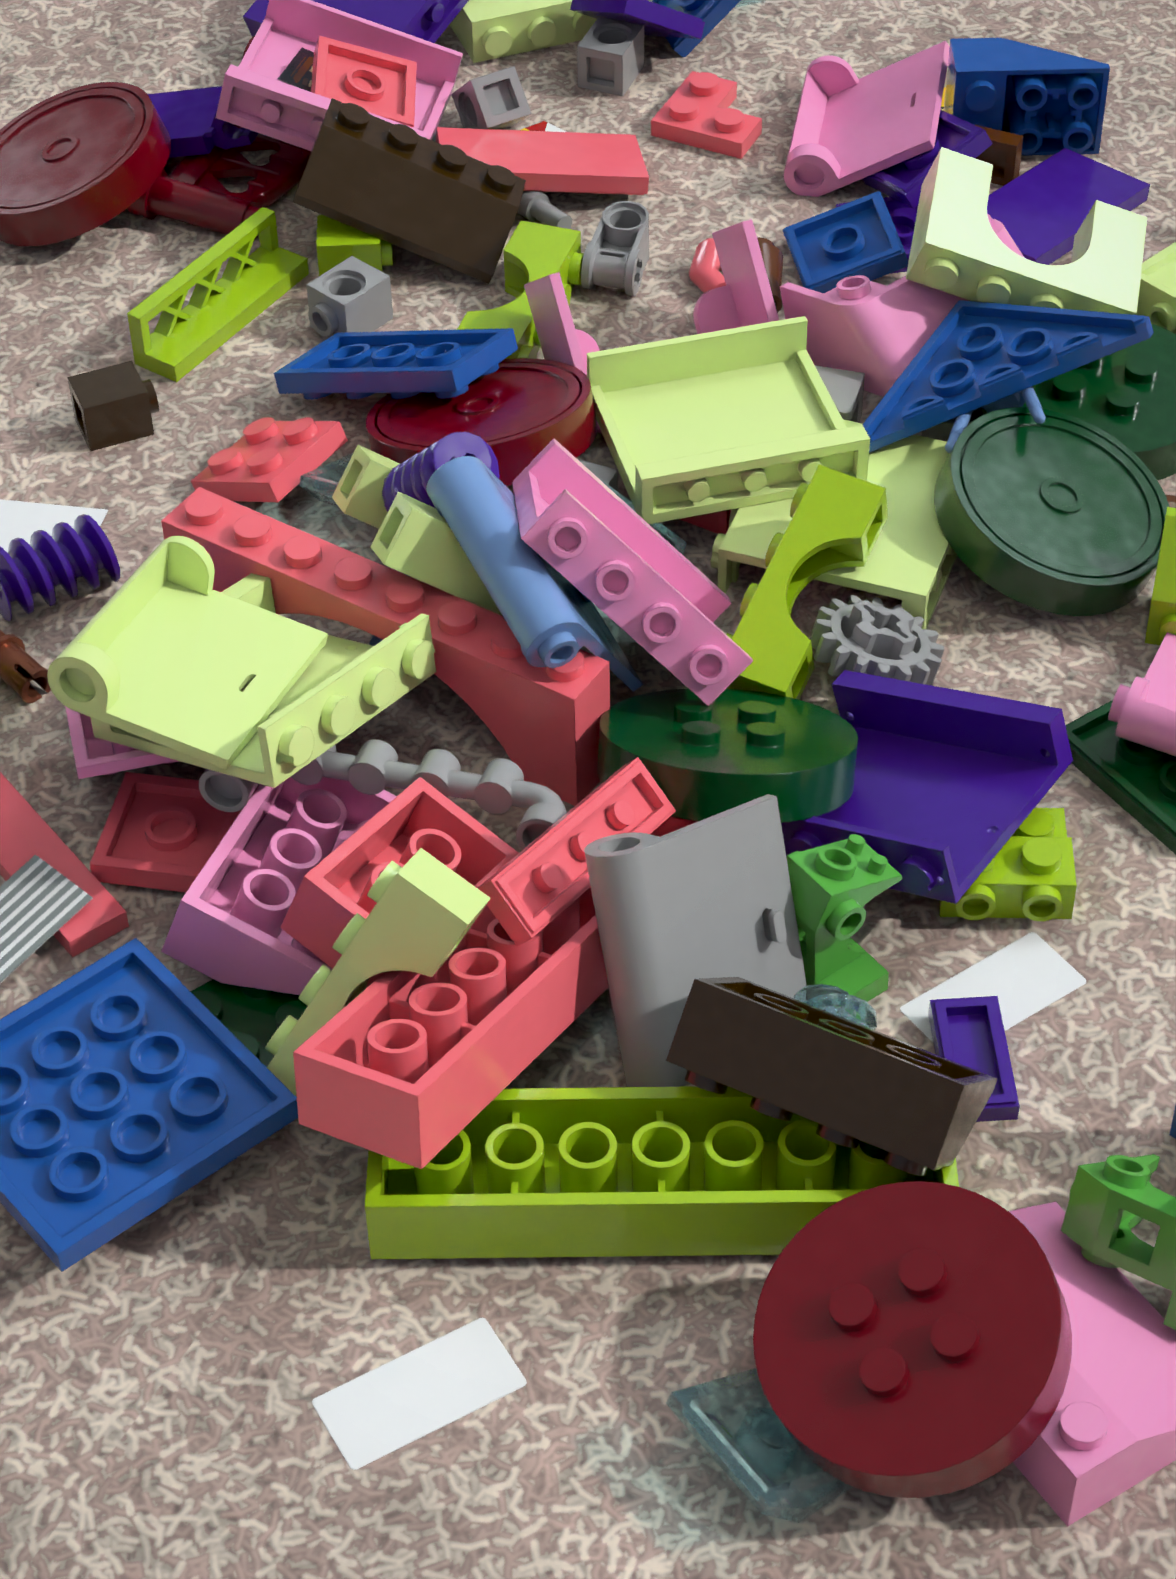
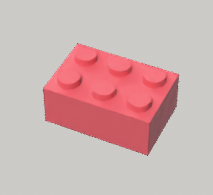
[280,777,519,988]

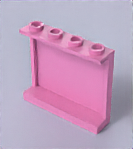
[215,0,463,151]
[512,438,753,706]

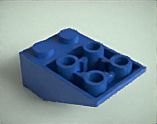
[944,38,1110,156]

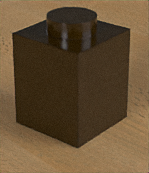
[67,361,159,452]

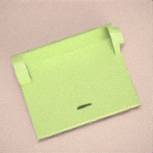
[47,536,328,770]

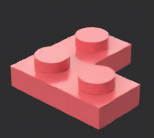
[651,71,762,159]

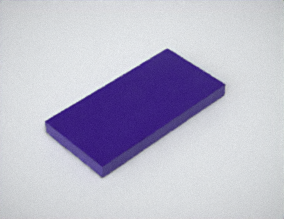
[987,148,1150,265]

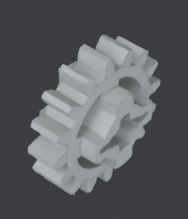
[810,595,944,685]

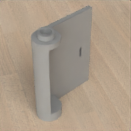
[584,794,810,1087]

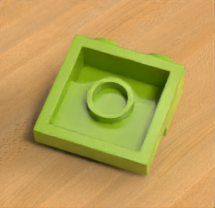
[939,808,1077,921]

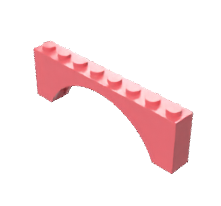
[161,487,610,806]

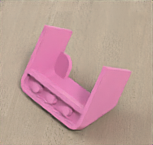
[780,214,1025,397]
[524,219,779,433]

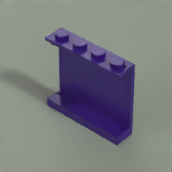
[781,670,1073,904]

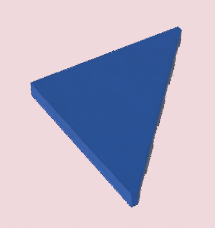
[862,300,1154,453]

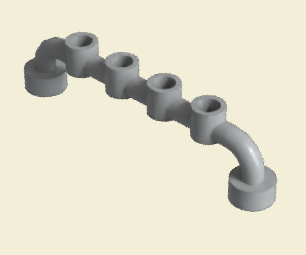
[199,739,567,850]

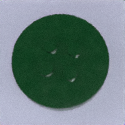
[1022,324,1176,480]
[934,407,1170,616]
[597,688,858,823]

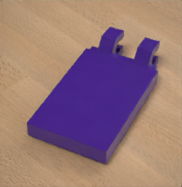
[148,86,259,158]

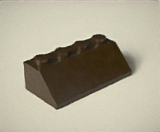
[293,98,526,284]
[666,977,997,1176]

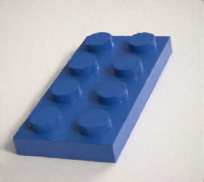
[274,328,518,400]

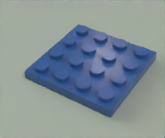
[0,938,298,1272]

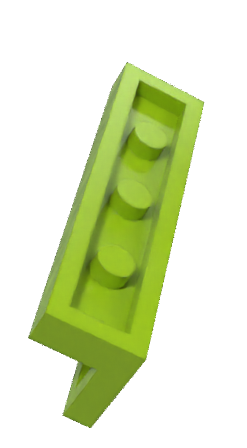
[127,207,309,382]

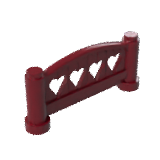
[127,36,311,238]

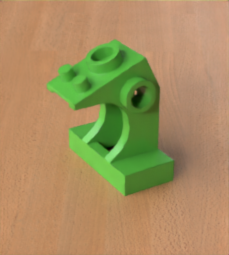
[786,834,902,1017]
[1061,1154,1176,1330]

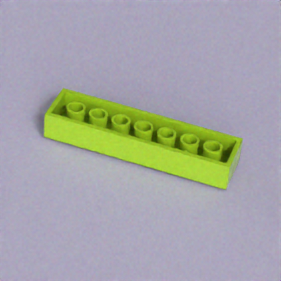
[365,1086,959,1259]

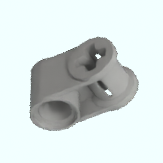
[581,201,649,296]

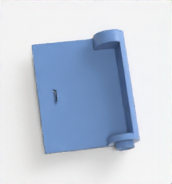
[426,456,643,692]

